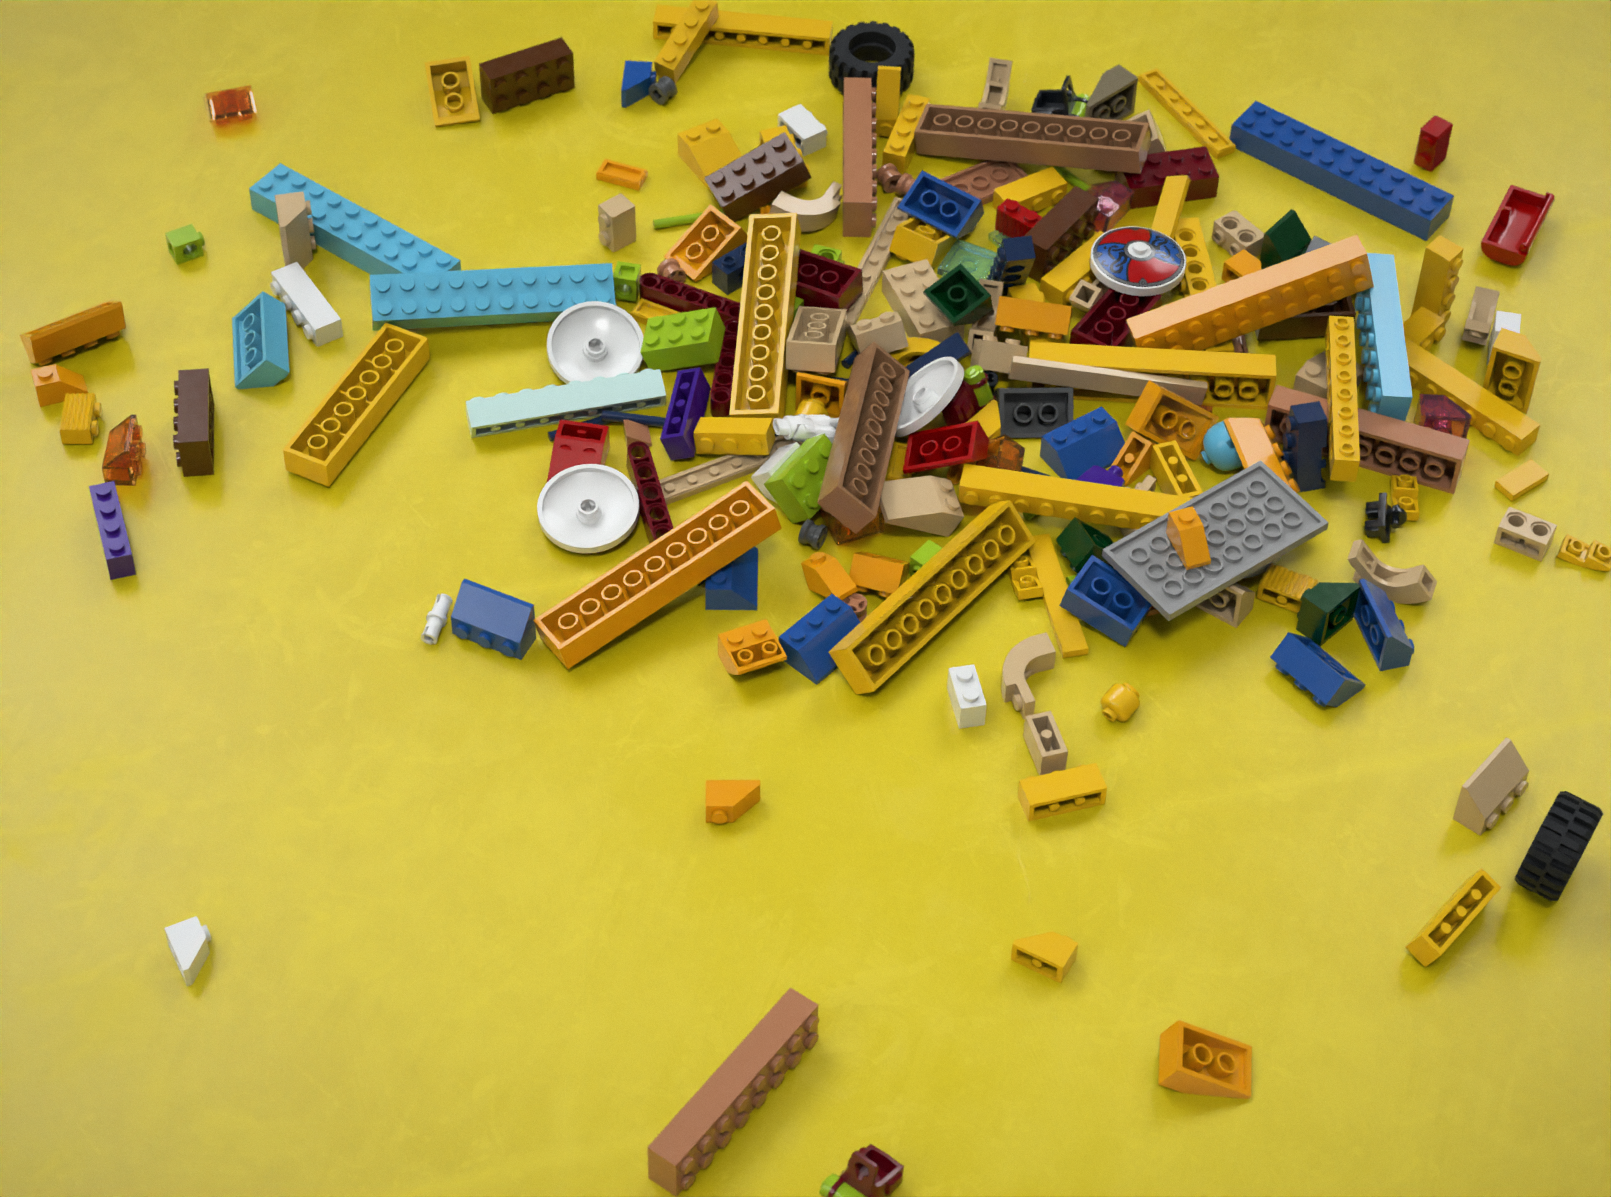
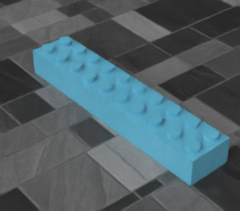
[249,163,461,275]
[369,263,616,331]

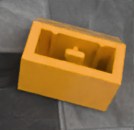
[718,619,787,675]

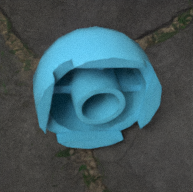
[1201,421,1243,471]

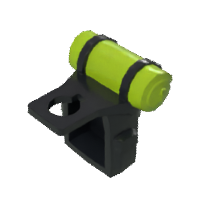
[1031,75,1090,117]

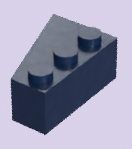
[1281,401,1327,493]

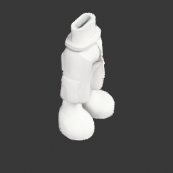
[773,414,839,443]

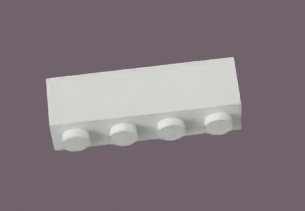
[270,262,343,347]

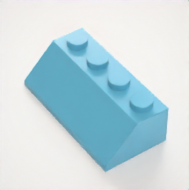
[232,291,290,389]

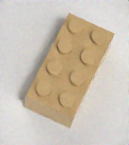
[882,259,964,342]
[786,306,847,375]

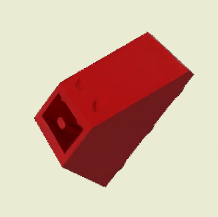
[547,419,610,482]

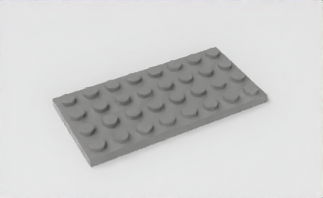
[1102,460,1329,621]

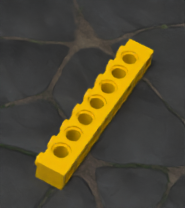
[1174,217,1234,352]
[1325,316,1360,482]

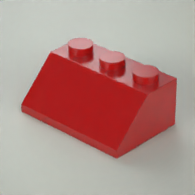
[903,420,989,474]

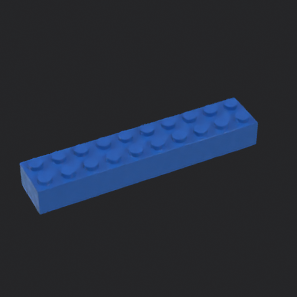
[1230,101,1454,241]

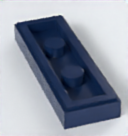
[905,332,972,378]

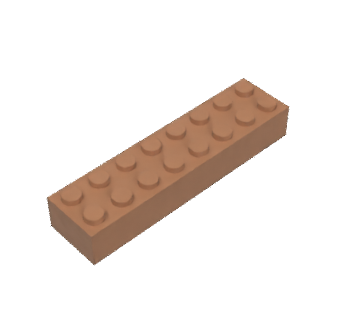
[843,77,877,237]
[1265,385,1470,494]
[647,987,819,1197]

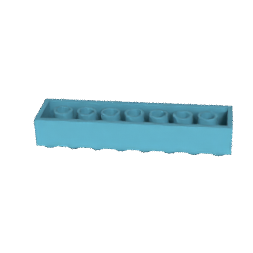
[1355,253,1413,421]

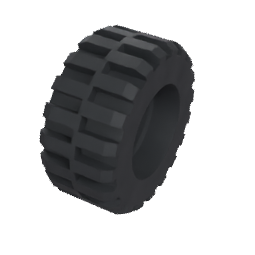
[829,21,915,103]
[1515,791,1603,901]

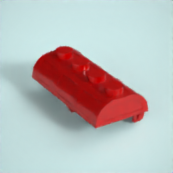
[1481,185,1555,266]

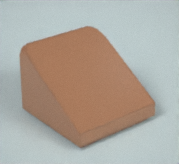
[623,420,652,448]

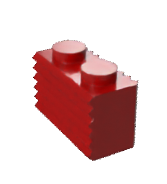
[1414,115,1453,172]
[995,198,1043,238]

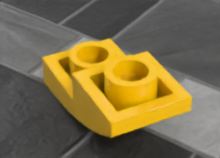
[1391,474,1419,521]
[1557,534,1611,571]
[1007,555,1043,600]

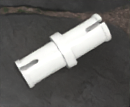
[421,593,453,645]

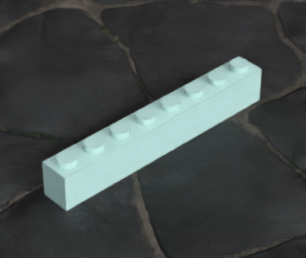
[466,369,666,438]

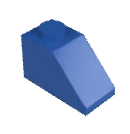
[621,60,657,108]

